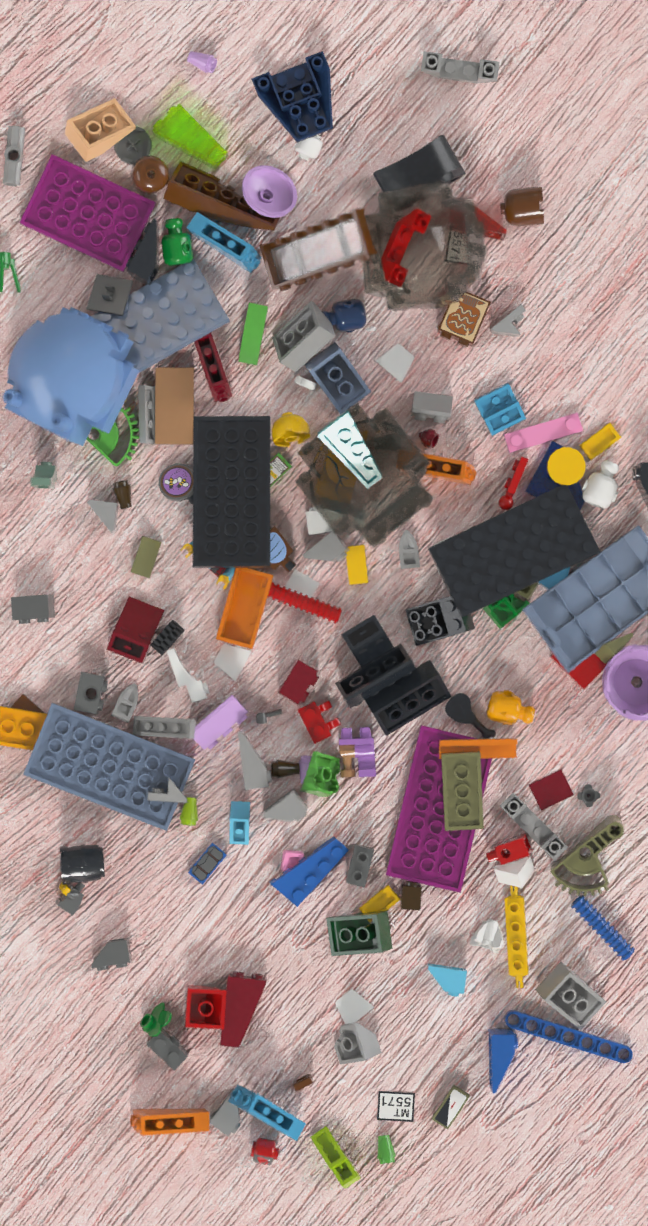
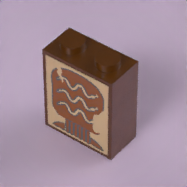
[437,287,491,348]

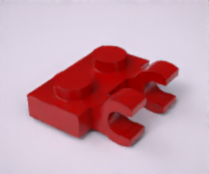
[298,700,341,744]

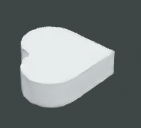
[294,376,317,391]

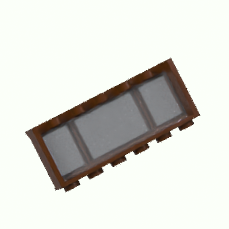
[259,208,377,291]

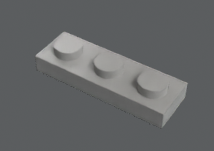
[138,385,155,444]

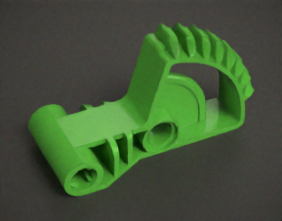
[86,407,139,466]

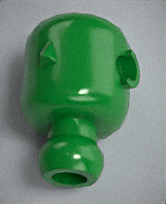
[161,218,193,266]

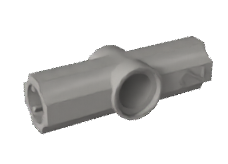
[3,126,25,187]

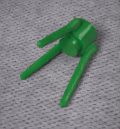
[0,252,21,293]

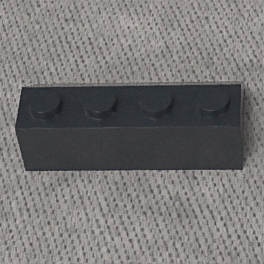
[335,644,416,708]
[365,660,452,736]

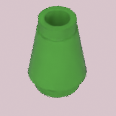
[377,1135,396,1164]

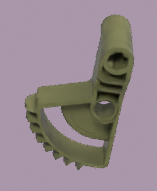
[551,815,624,897]

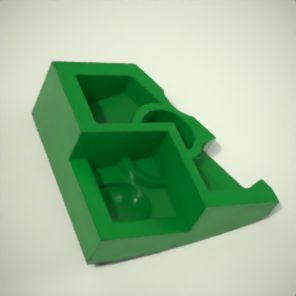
[483,594,530,629]

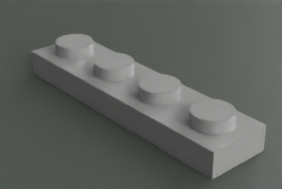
[133,716,196,739]

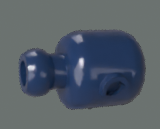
[322,299,366,332]

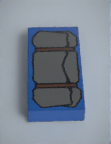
[188,842,227,885]

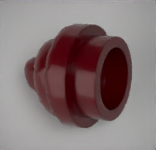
[419,429,439,448]

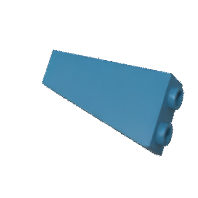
[187,212,262,273]
[228,1084,306,1141]

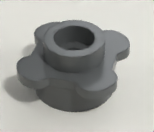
[577,784,600,807]

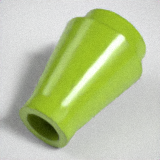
[179,797,198,826]

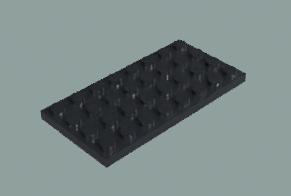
[193,416,270,568]
[428,485,600,618]

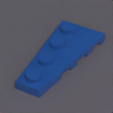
[269,836,349,907]

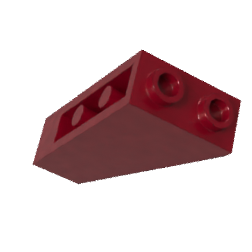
[194,332,233,402]
[220,971,267,1048]

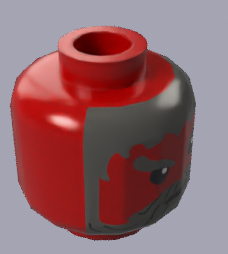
[250,1138,279,1165]

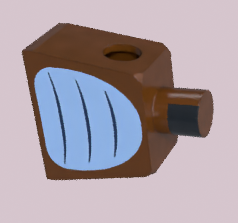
[270,526,297,573]

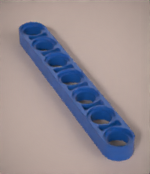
[505,1010,633,1063]

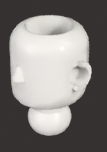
[582,460,619,509]

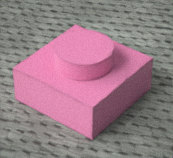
[280,850,304,871]

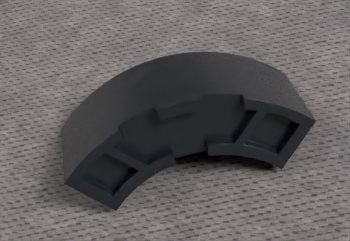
[373,135,466,213]

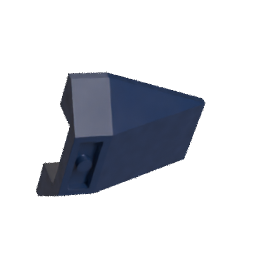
[251,51,333,143]

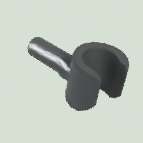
[256,709,282,724]

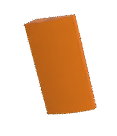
[216,568,274,649]

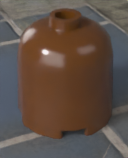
[131,155,169,194]
[500,186,544,226]

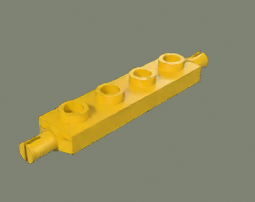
[504,885,529,988]

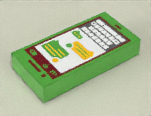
[270,453,292,487]

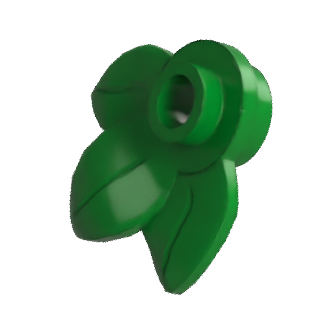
[140,1002,172,1037]

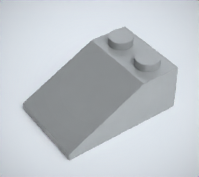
[238,731,272,790]
[535,962,606,1030]

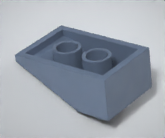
[305,342,371,414]

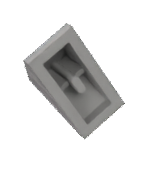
[87,500,119,533]

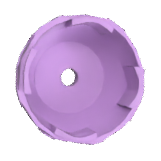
[602,644,648,721]

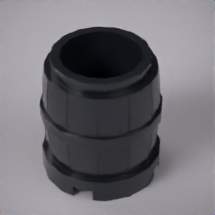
[60,844,105,885]

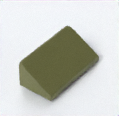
[131,536,162,578]

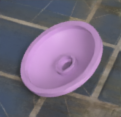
[242,165,297,218]

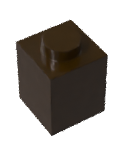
[401,881,422,910]

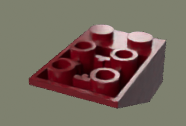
[106,596,165,664]

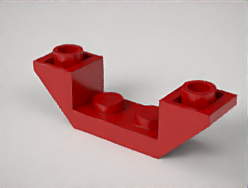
[381,208,432,288]

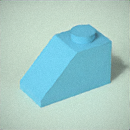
[229,801,250,845]
[428,963,467,997]

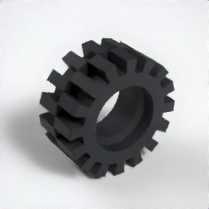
[151,620,185,655]

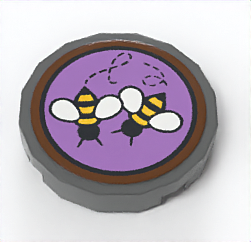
[158,464,193,502]

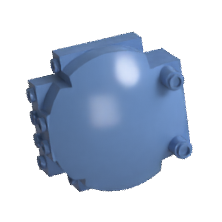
[3,307,139,446]

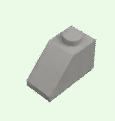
[303,531,349,562]
[210,1089,241,1136]

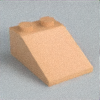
[65,98,136,162]

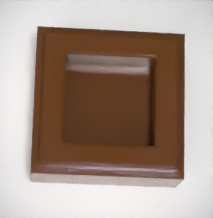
[293,1074,313,1092]

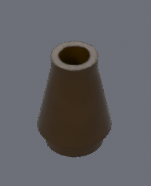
[112,480,132,509]
[271,760,300,779]

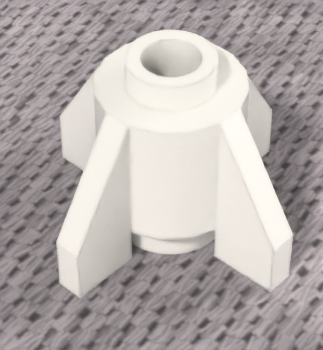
[470,919,504,953]

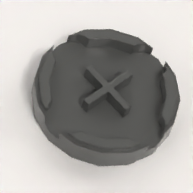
[114,126,152,165]

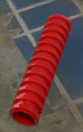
[267,582,342,624]

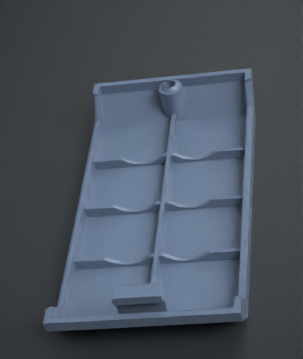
[522,525,648,673]

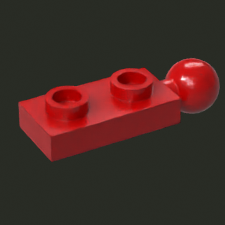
[498,456,529,510]

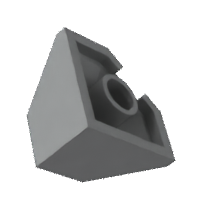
[334,1022,382,1065]

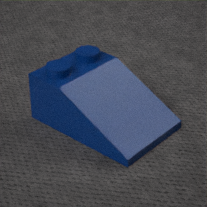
[489,1029,518,1094]

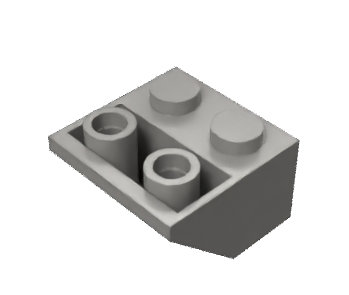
[411,391,453,424]

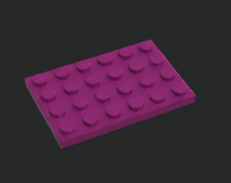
[19,154,156,273]

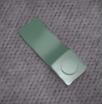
[31,462,57,489]

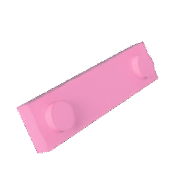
[504,412,583,453]

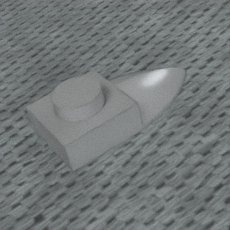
[399,530,420,569]
[111,683,138,723]

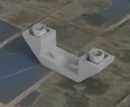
[421,51,500,84]
[500,793,568,861]

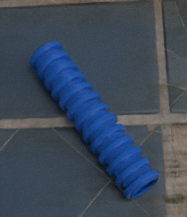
[571,895,635,961]

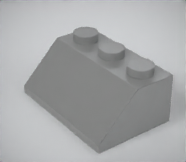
[272,301,335,372]
[262,789,308,822]

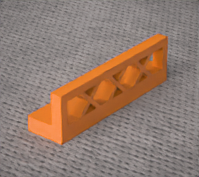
[439,738,517,759]

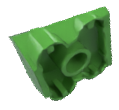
[300,751,340,797]

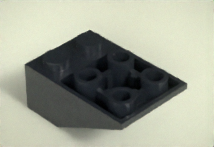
[126,219,159,285]
[405,596,475,646]
[341,615,394,667]

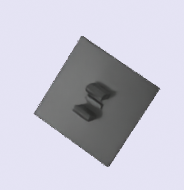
[86,274,133,316]

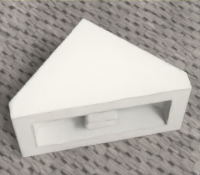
[493,856,534,888]

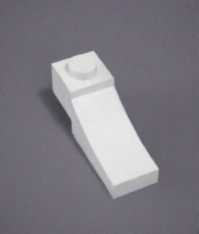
[167,648,209,703]

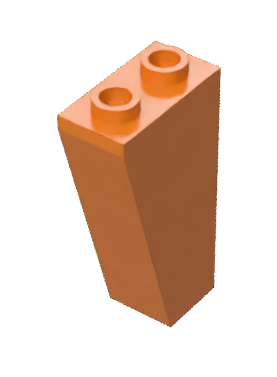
[397,449,476,485]
[130,1108,209,1136]

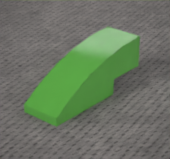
[238,303,268,365]

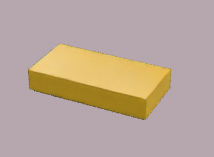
[579,423,621,461]
[346,545,368,585]
[359,884,400,923]

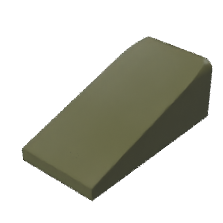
[596,633,634,663]

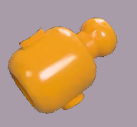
[487,690,535,725]

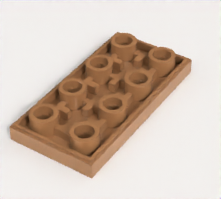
[155,367,194,445]

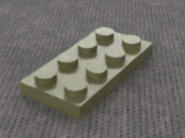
[441,751,484,831]

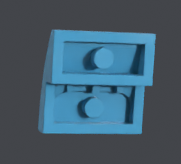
[474,383,526,436]

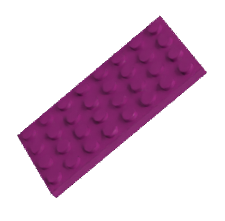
[386,725,492,893]

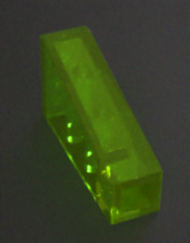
[152,104,228,170]

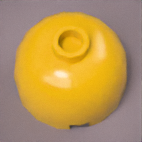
[272,412,310,447]

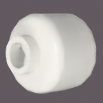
[295,135,323,161]

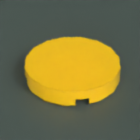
[547,447,586,486]

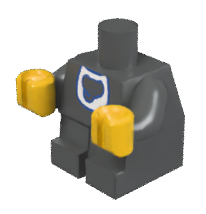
[55,882,85,916]

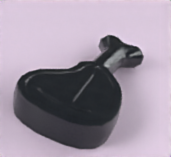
[445,693,496,739]

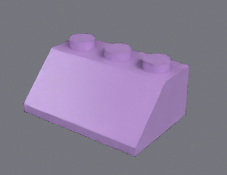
[194,694,248,750]

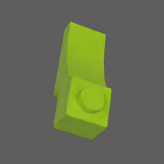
[310,1126,361,1189]

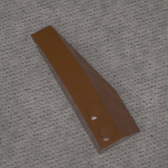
[163,161,280,230]

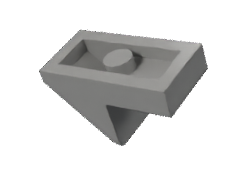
[490,304,526,337]
[147,777,187,803]

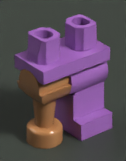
[339,727,376,778]

